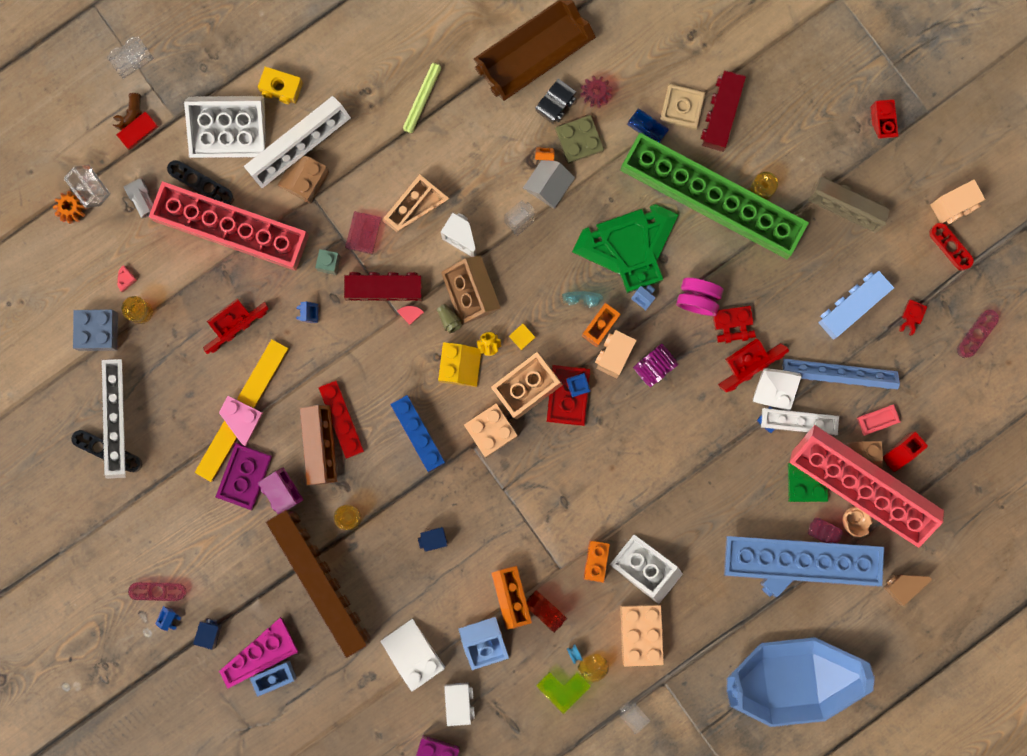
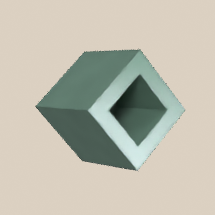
[315,249,340,275]

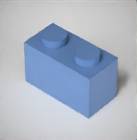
[250,661,297,697]

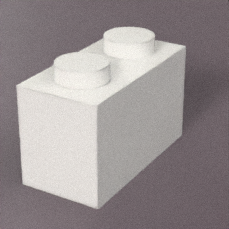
[445,683,475,726]

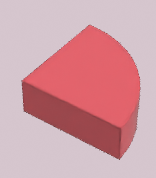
[117,265,137,292]
[397,306,424,325]

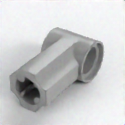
[124,178,153,219]

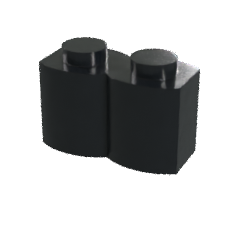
[535,78,577,124]

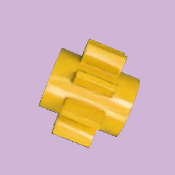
[477,332,501,356]

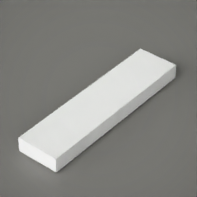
[761,408,839,435]

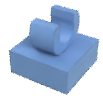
[631,285,655,310]

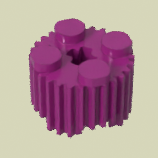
[633,343,679,387]

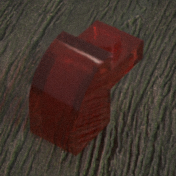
[526,590,567,633]

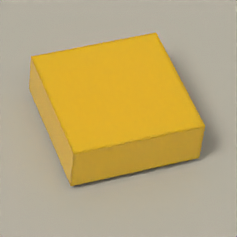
[509,324,536,351]

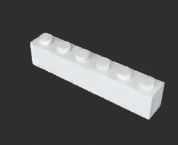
[244,96,351,188]
[102,359,126,479]

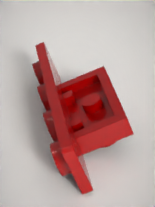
[203,298,269,354]
[718,338,789,393]

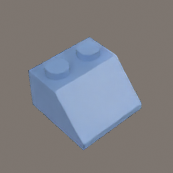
[459,617,509,670]

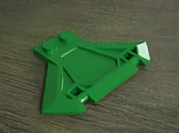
[572,204,678,293]

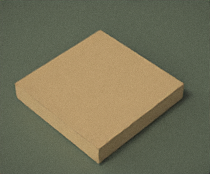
[660,84,705,130]

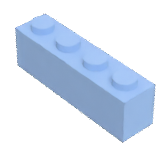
[818,271,894,340]

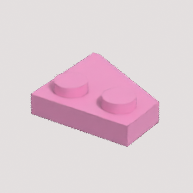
[219,396,263,446]

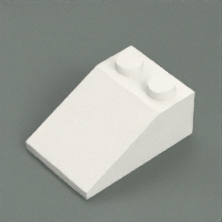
[610,535,683,604]
[380,619,445,691]

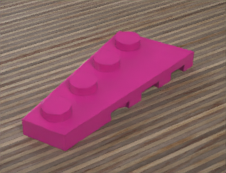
[219,617,299,689]

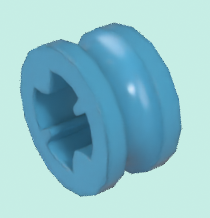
[567,645,583,664]

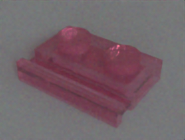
[345,211,382,255]

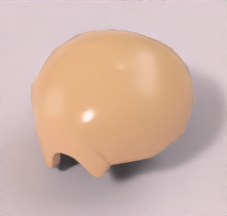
[842,506,873,537]

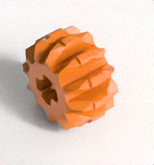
[53,191,87,224]

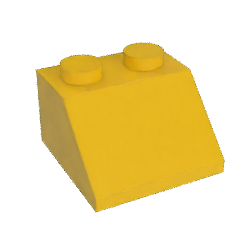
[438,342,481,387]

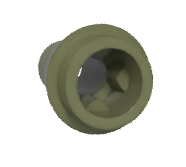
[437,304,462,333]

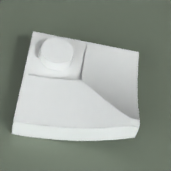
[753,369,801,411]

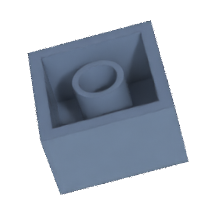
[73,310,118,351]

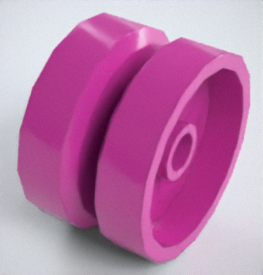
[676,278,724,316]

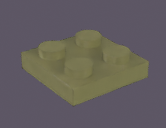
[555,115,604,164]

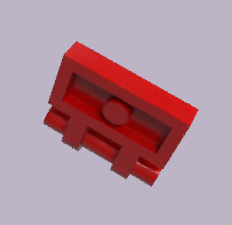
[713,306,756,344]

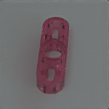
[957,310,999,358]
[128,582,187,601]

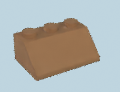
[441,256,501,325]

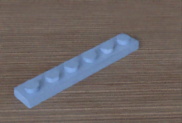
[782,359,900,389]

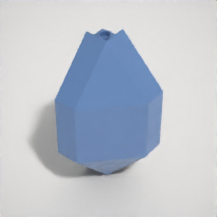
[727,637,874,727]

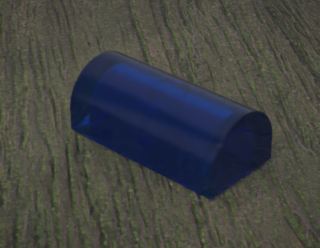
[627,108,669,143]

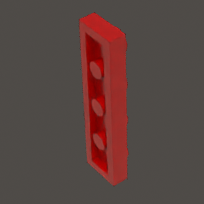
[318,381,364,459]

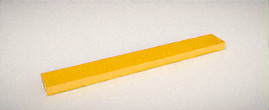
[194,339,289,482]

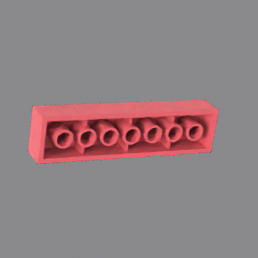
[149,181,309,271]
[789,425,944,548]

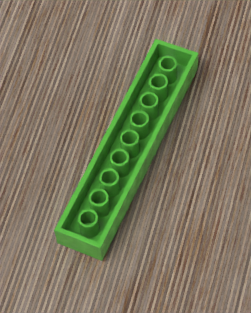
[620,133,809,259]

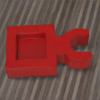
[899,300,927,336]

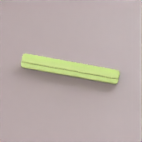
[403,63,441,133]

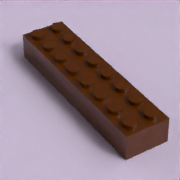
[266,510,371,658]

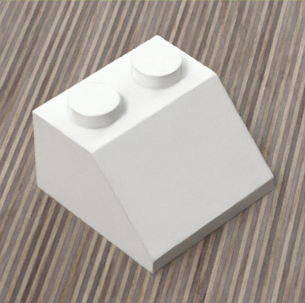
[441,213,476,257]

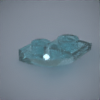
[561,291,603,308]

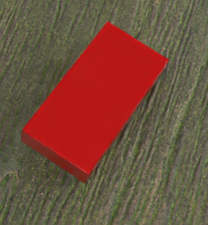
[116,111,158,150]

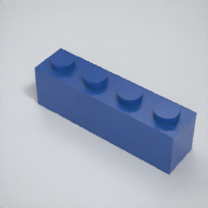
[390,395,446,473]

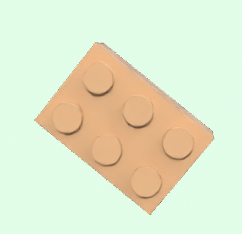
[491,352,563,419]
[620,604,663,666]

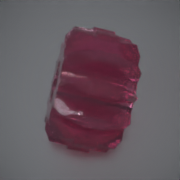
[580,75,612,108]
[808,518,843,544]

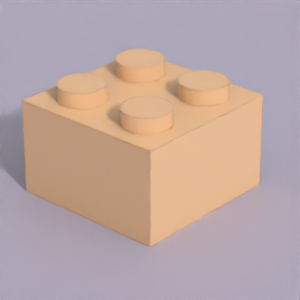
[930,180,985,224]
[595,330,636,379]
[464,404,517,458]

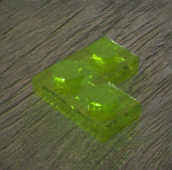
[536,672,591,714]

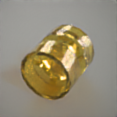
[749,172,778,200]
[122,296,153,324]
[334,505,362,530]

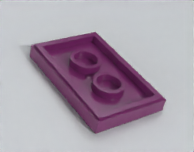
[215,443,273,510]

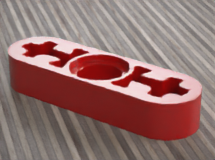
[929,223,973,271]

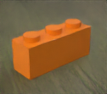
[492,566,532,630]

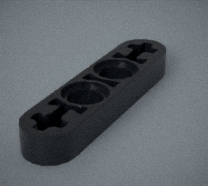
[167,160,234,205]
[71,430,142,473]

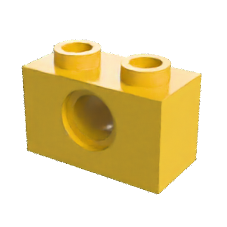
[257,67,303,104]

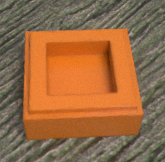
[535,147,555,161]

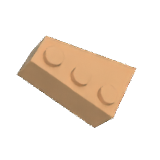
[382,174,449,232]

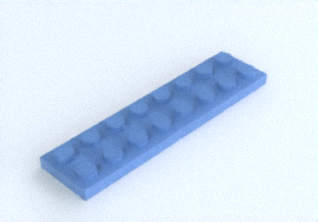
[724,536,884,586]

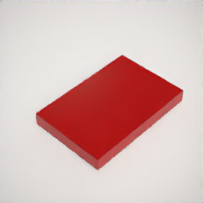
[546,365,590,426]

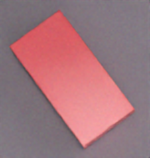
[857,404,901,436]

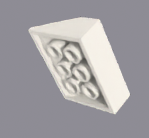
[184,96,265,158]

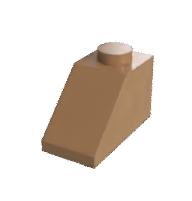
[883,575,933,606]

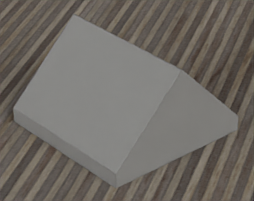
[523,160,575,209]

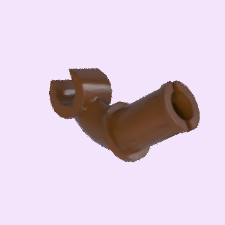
[113,93,142,130]

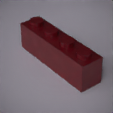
[700,70,746,152]
[344,272,422,301]

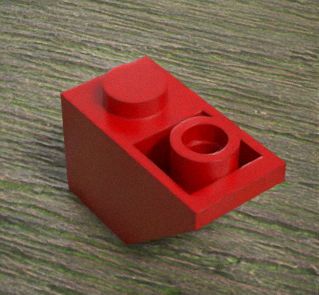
[870,99,899,139]
[883,431,928,472]

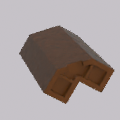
[474,0,596,101]

